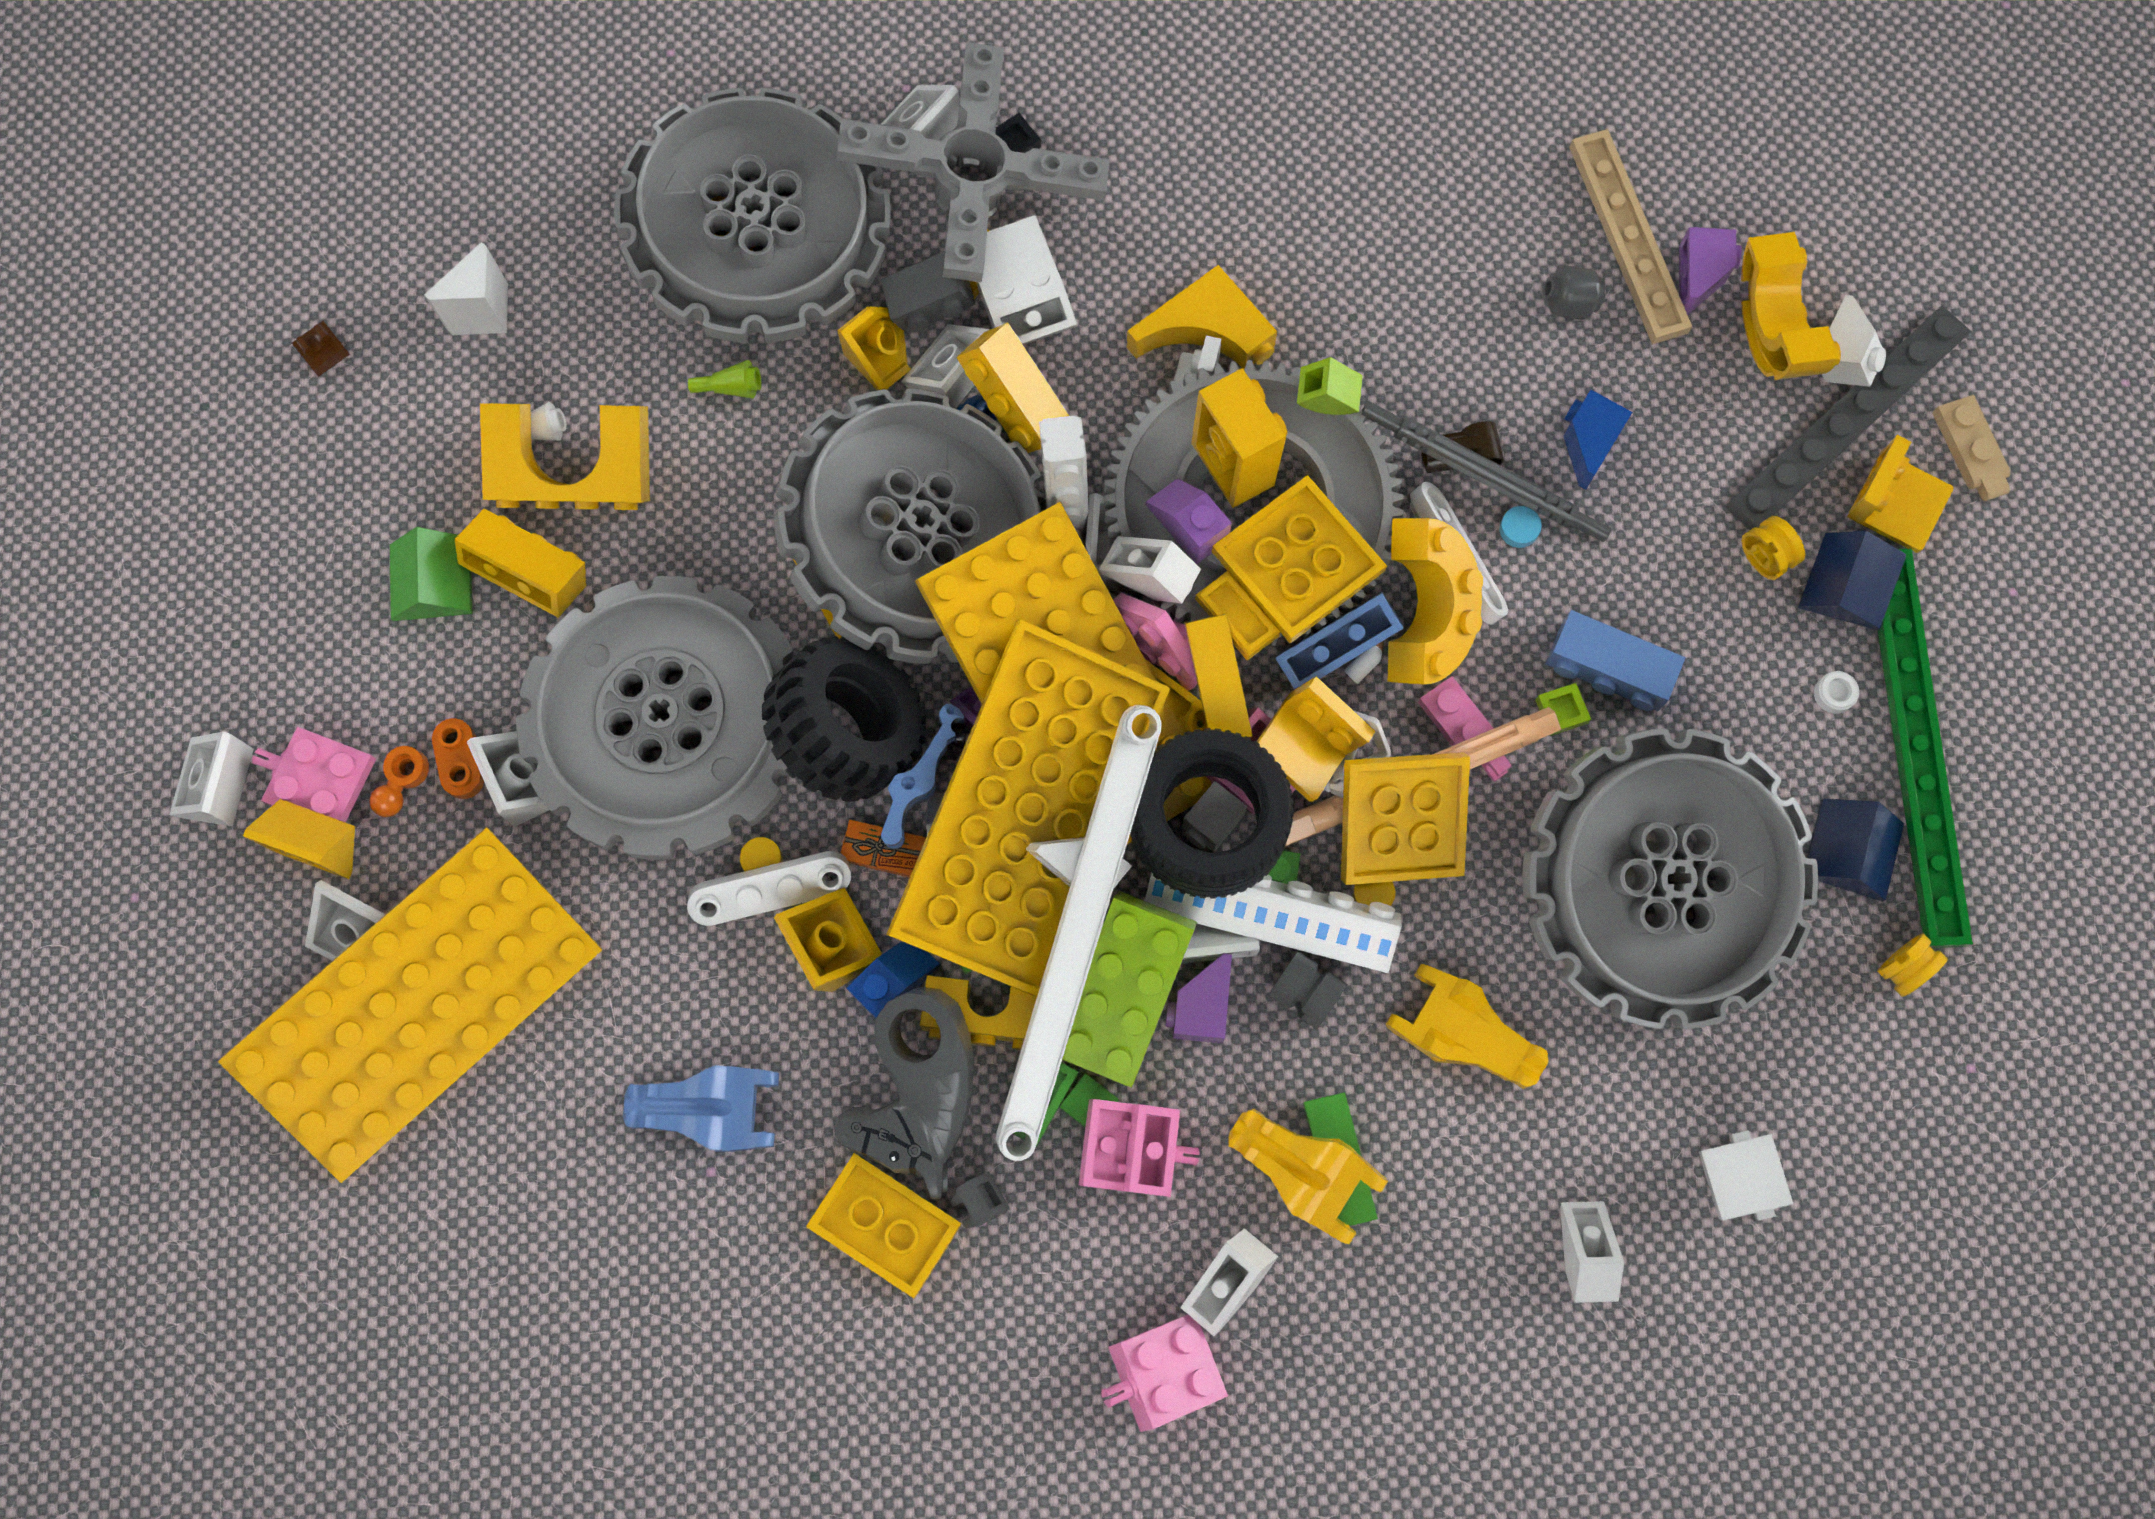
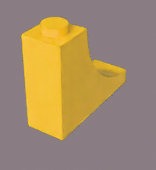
[1127,265,1278,369]

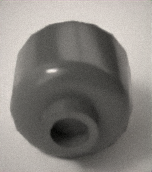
[1543,265,1605,320]

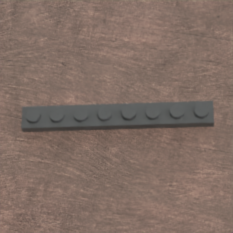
[1726,305,1971,530]

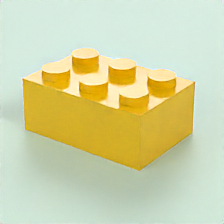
[1191,368,1288,508]

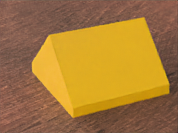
[243,799,355,880]
[774,887,882,992]

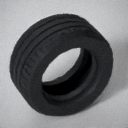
[1130,728,1294,899]

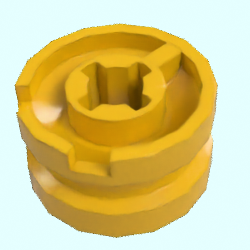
[1741,516,1806,580]
[1877,933,1948,997]

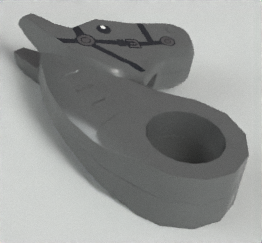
[834,987,974,1199]

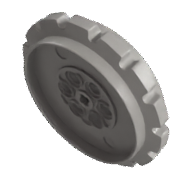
[614,88,891,343]
[774,389,1047,664]
[516,576,795,860]
[1522,728,1818,1029]

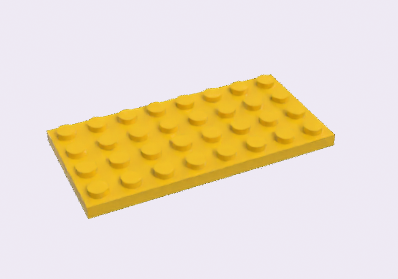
[915,502,1212,845]
[886,619,1170,997]
[218,827,602,1183]

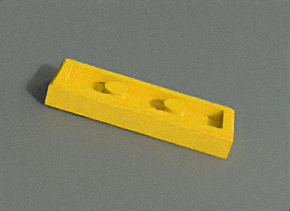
[1184,614,1253,737]

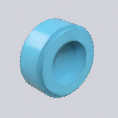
[1499,506,1542,548]

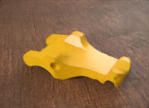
[1385,964,1548,1089]
[1228,1109,1388,1244]

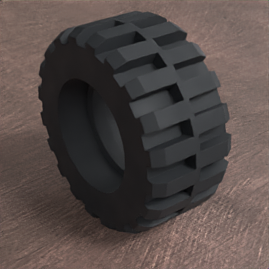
[762,636,926,802]

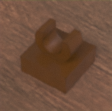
[292,321,350,377]

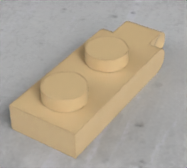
[1932,395,2010,501]

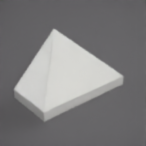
[1181,924,1260,964]

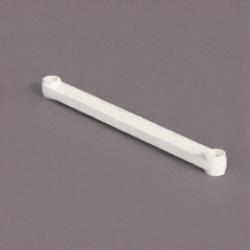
[996,705,1162,1161]

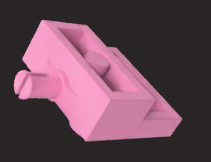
[1113,593,1197,690]
[252,727,376,822]
[1078,1099,1200,1197]
[1101,1314,1228,1432]

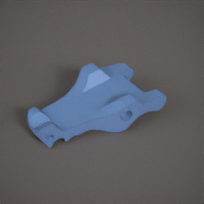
[881,704,964,849]
[623,1065,779,1152]

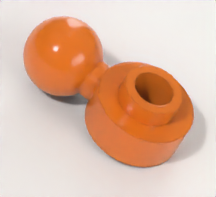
[369,746,429,817]

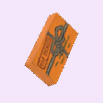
[840,820,927,878]

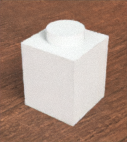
[1182,781,1247,852]

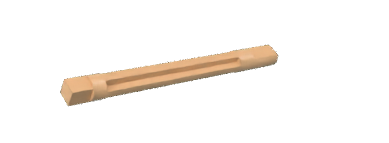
[1285,707,1561,847]

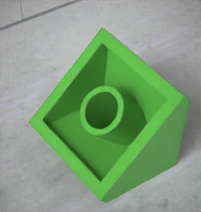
[390,527,473,621]

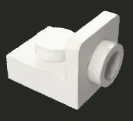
[1174,336,1221,387]

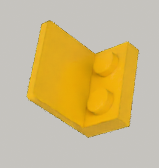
[1847,435,1954,553]
[1257,676,1375,802]

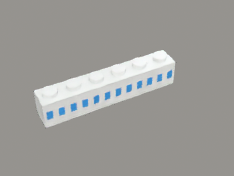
[1145,873,1402,973]

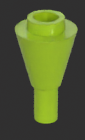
[688,360,762,399]

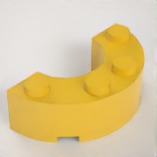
[1741,232,1841,380]
[1387,518,1483,685]

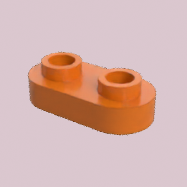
[432,718,484,799]

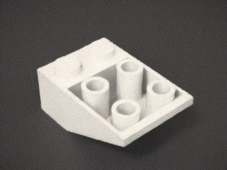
[976,215,1077,345]

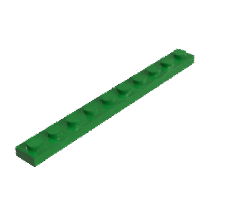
[1877,548,1973,948]

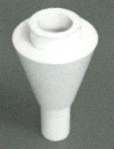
[531,402,566,440]

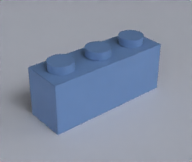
[1275,591,1403,690]
[1545,610,1686,711]

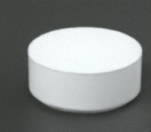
[1814,671,1859,714]

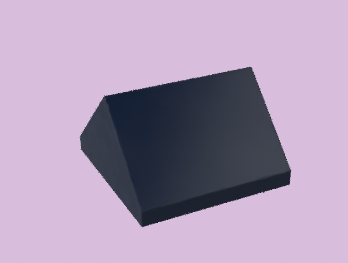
[1798,531,1907,631]
[1807,798,1904,902]

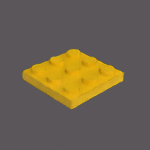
[1211,475,1387,643]
[1341,752,1470,885]

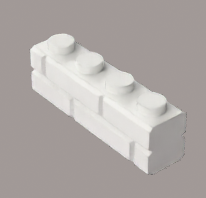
[1039,415,1089,542]

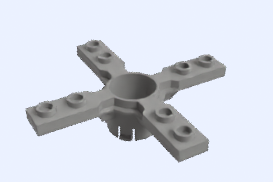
[836,42,1109,282]

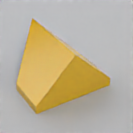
[837,306,911,390]

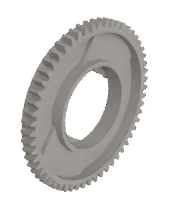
[1104,360,1404,646]

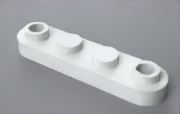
[1410,482,1508,625]
[687,851,851,926]

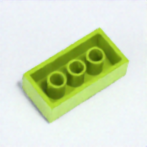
[1062,890,1197,1088]

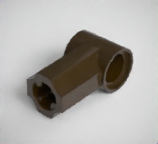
[1421,421,1504,474]

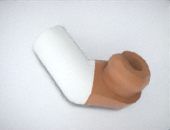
[1344,641,1384,684]

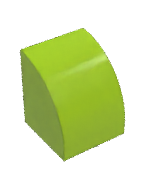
[1297,357,1363,415]

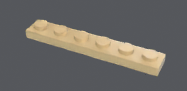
[1569,129,1692,345]

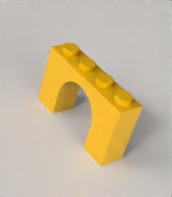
[480,403,650,510]

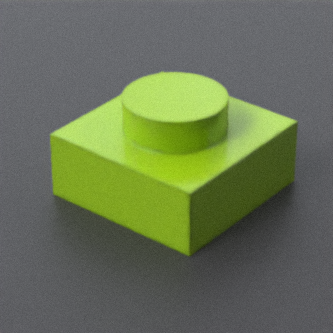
[1535,683,1591,736]

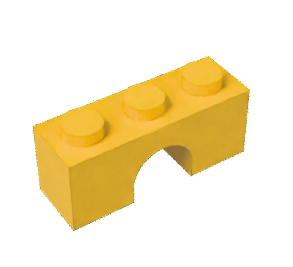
[920,975,1037,1050]

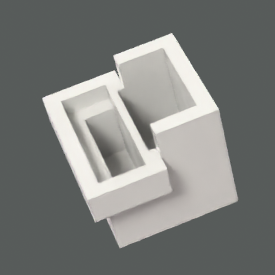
[1699,1130,1793,1221]

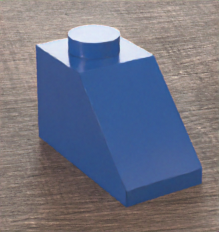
[1563,390,1633,490]
[847,941,940,1019]

